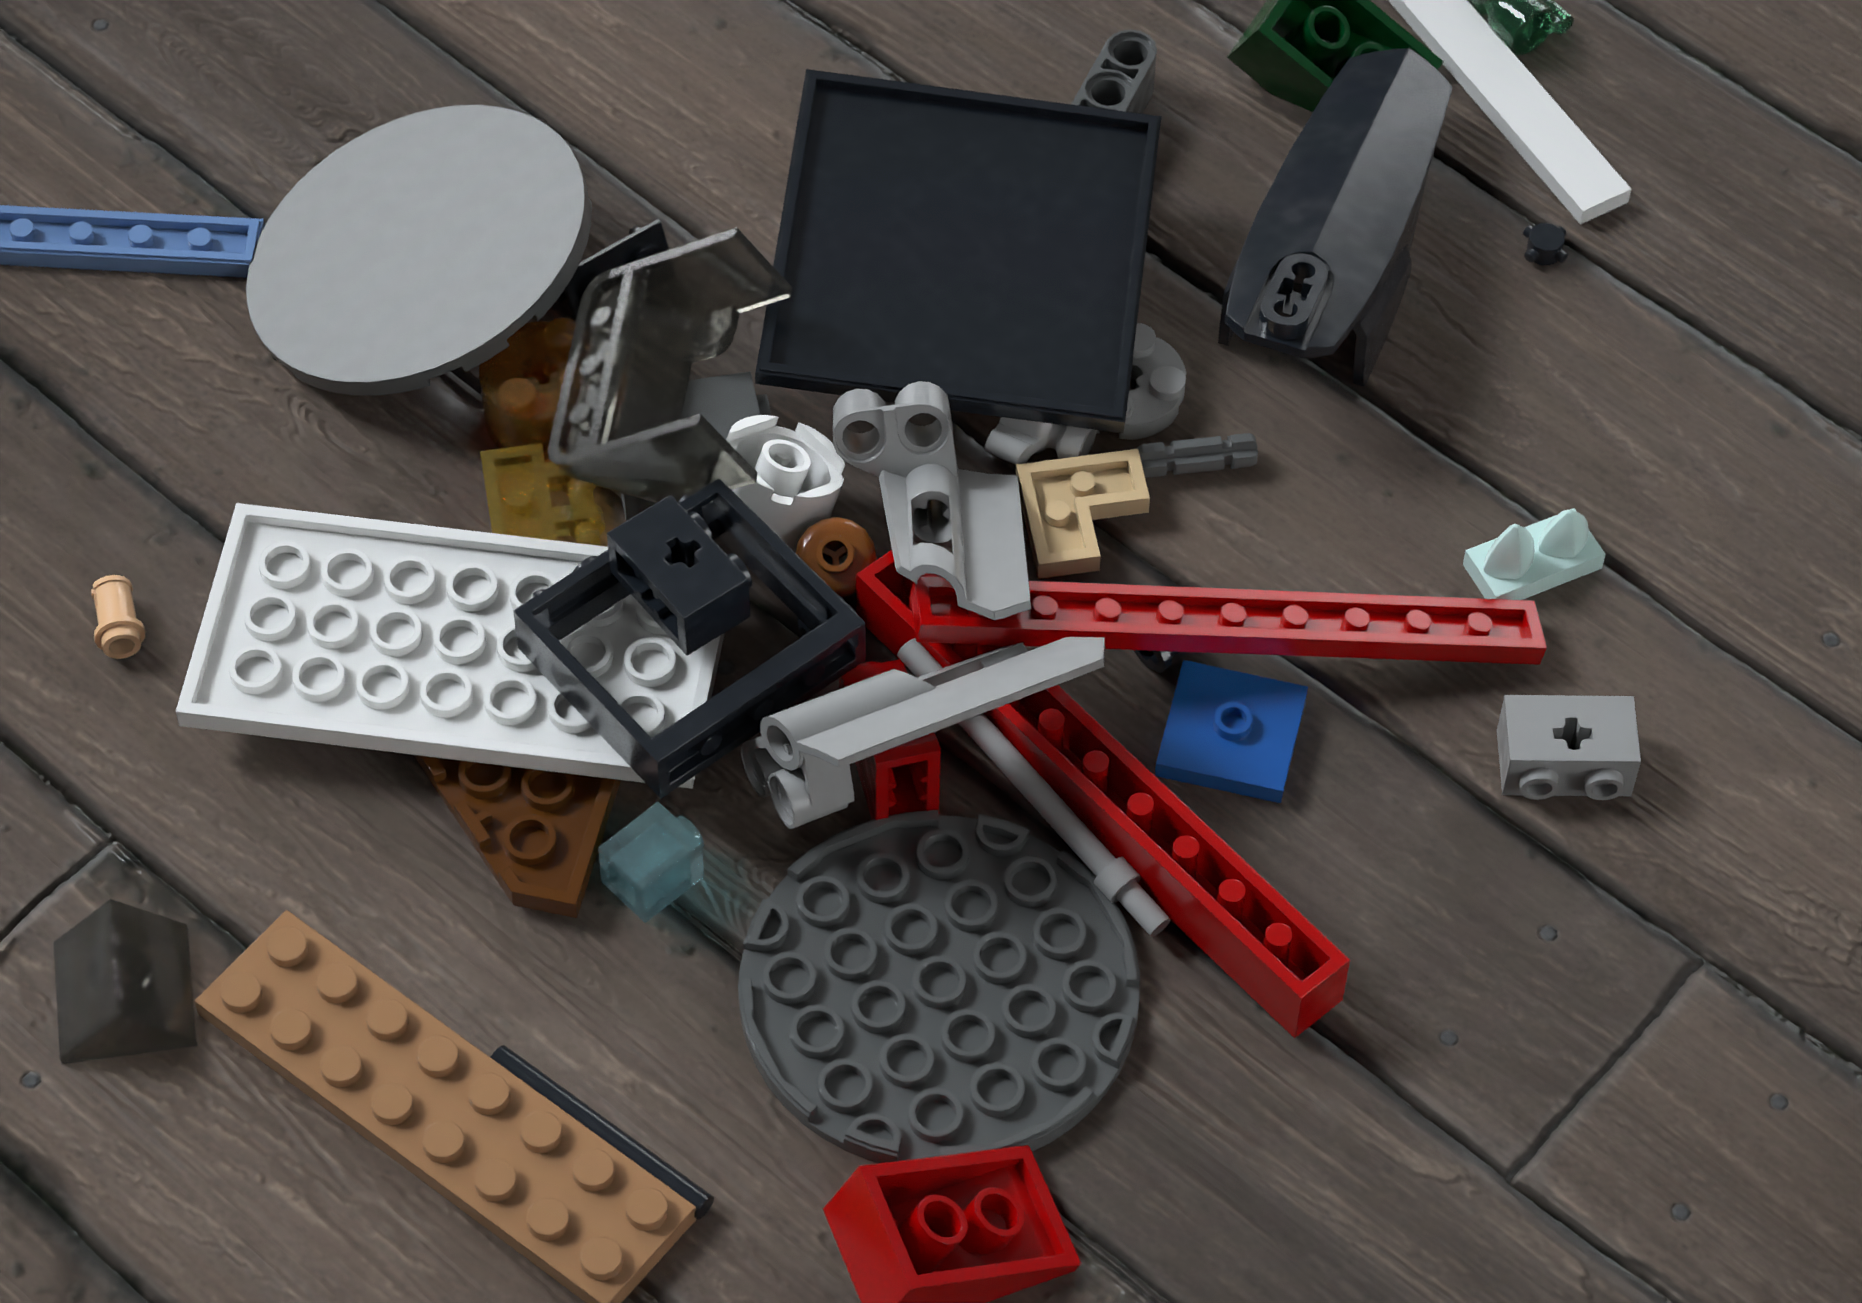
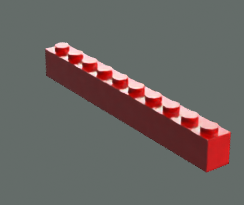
[856,550,1350,1039]

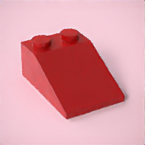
[823,1145,1081,1303]

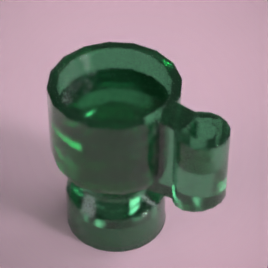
[1467,0,1574,55]

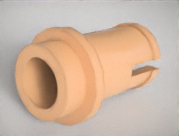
[91,575,145,659]

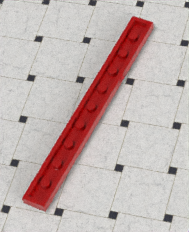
[910,576,1547,665]

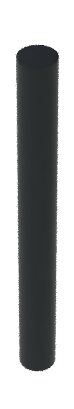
[490,1045,714,1219]

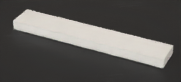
[1388,0,1631,225]

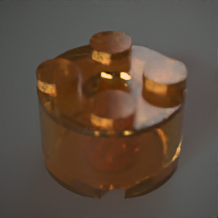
[479,318,606,464]

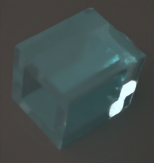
[598,802,704,923]

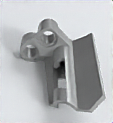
[833,381,1031,620]
[741,637,1105,829]

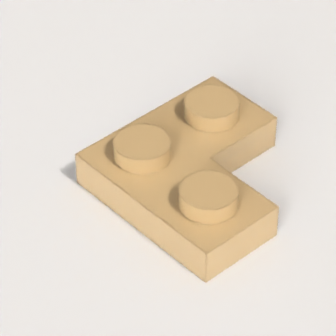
[1016,449,1150,579]

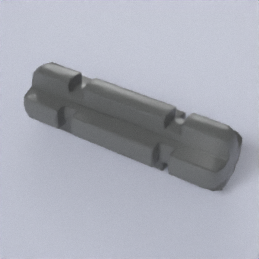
[1137,433,1258,478]

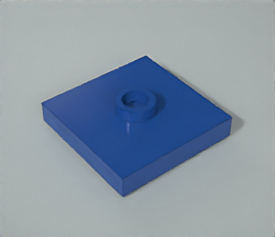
[1155,660,1308,803]

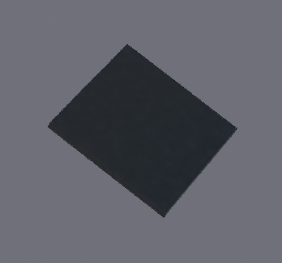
[755,69,1162,433]

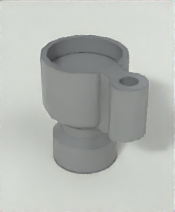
[984,417,1098,465]

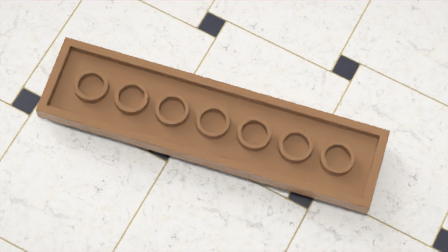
[194,910,697,1303]

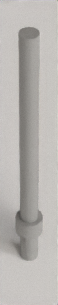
[897,638,1171,937]

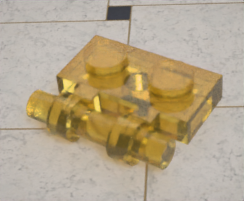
[480,443,605,546]

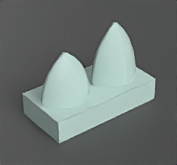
[1463,508,1605,600]

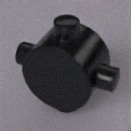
[1523,223,1568,266]

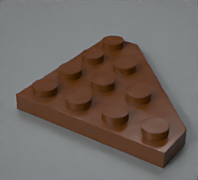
[413,755,621,918]

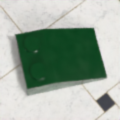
[1227,0,1444,112]

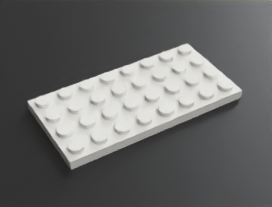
[176,503,725,789]

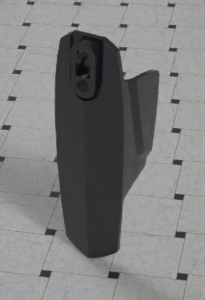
[1218,48,1453,387]

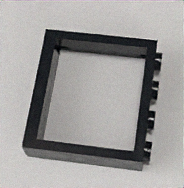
[513,478,866,799]

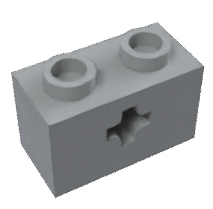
[1497,695,1641,800]

